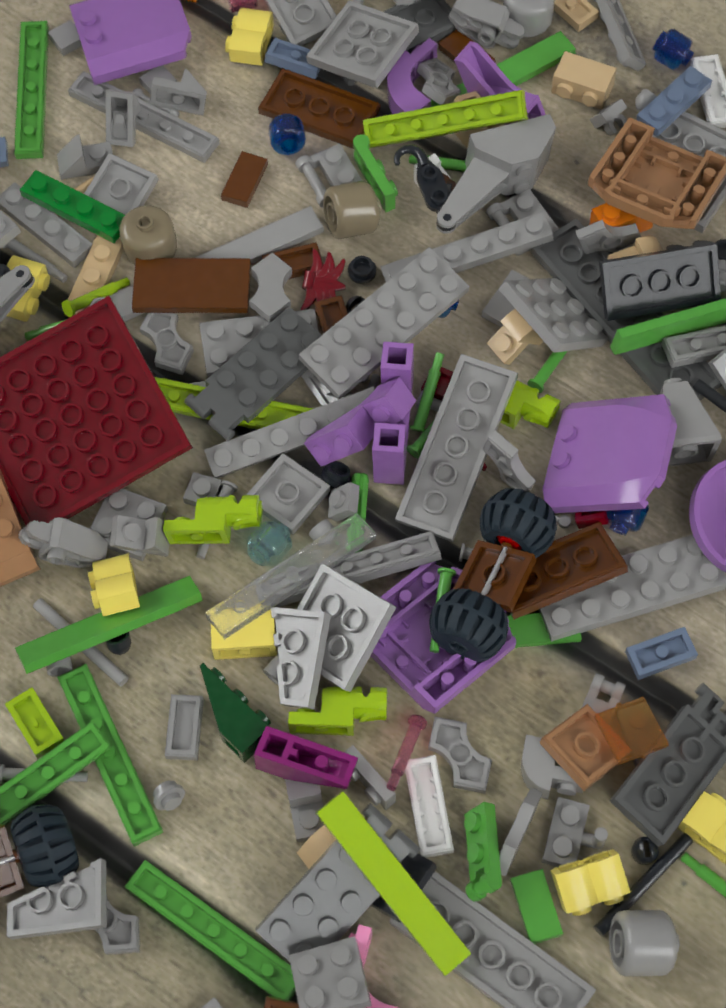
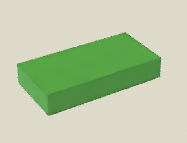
[510,869,563,944]

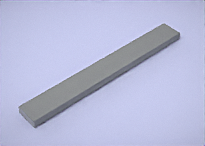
[110,206,324,322]

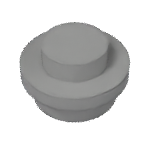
[153,780,185,811]

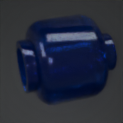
[652,29,694,70]
[268,114,306,155]
[606,505,649,536]

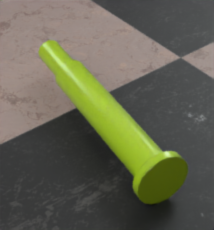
[62,277,130,317]

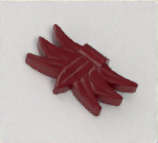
[300,249,346,315]

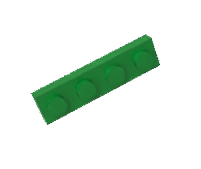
[20,170,125,243]

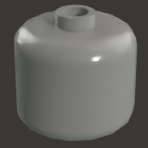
[503,0,555,37]
[609,910,680,976]

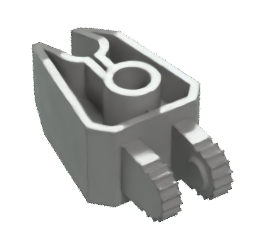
[448,0,526,49]
[18,517,108,568]

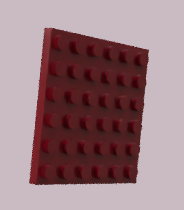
[0,296,193,527]

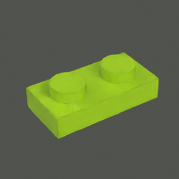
[5,687,65,759]

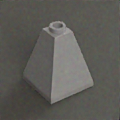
[660,378,722,466]

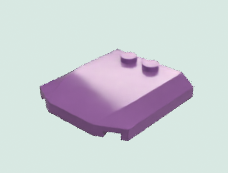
[69,0,192,85]
[543,394,677,513]
[370,561,516,714]

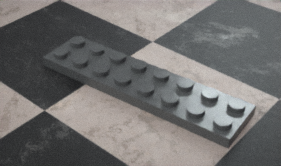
[531,218,722,400]

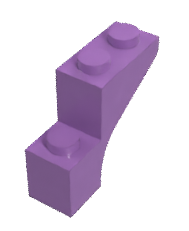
[454,42,546,125]
[304,377,416,466]

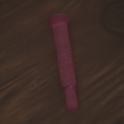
[386,714,427,791]

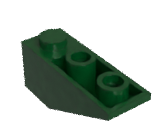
[200,663,271,763]

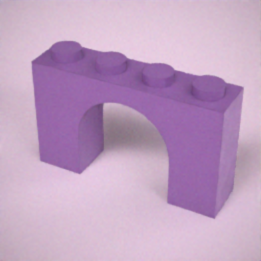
[372,342,414,485]

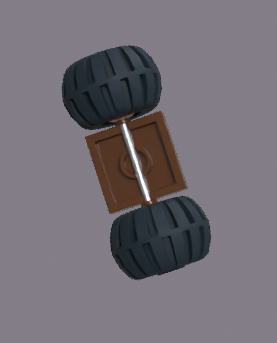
[429,488,557,662]
[0,804,79,897]

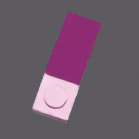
[254,726,358,789]

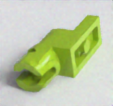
[500,380,561,429]
[163,495,263,544]
[288,686,387,736]

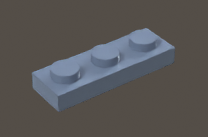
[636,66,712,137]

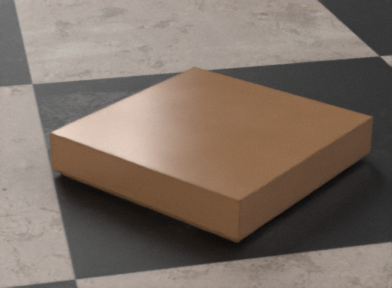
[539,704,632,791]

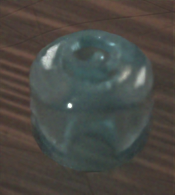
[247,521,292,566]

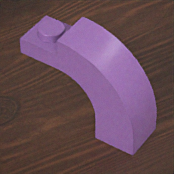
[387,38,437,114]

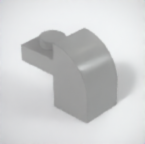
[521,735,583,800]

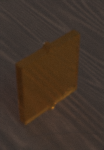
[594,697,669,765]

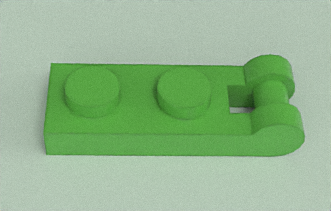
[353,134,398,212]
[464,802,502,902]

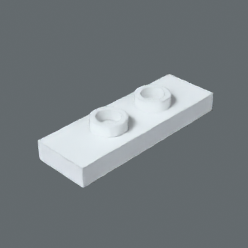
[690,54,726,128]
[404,755,454,858]

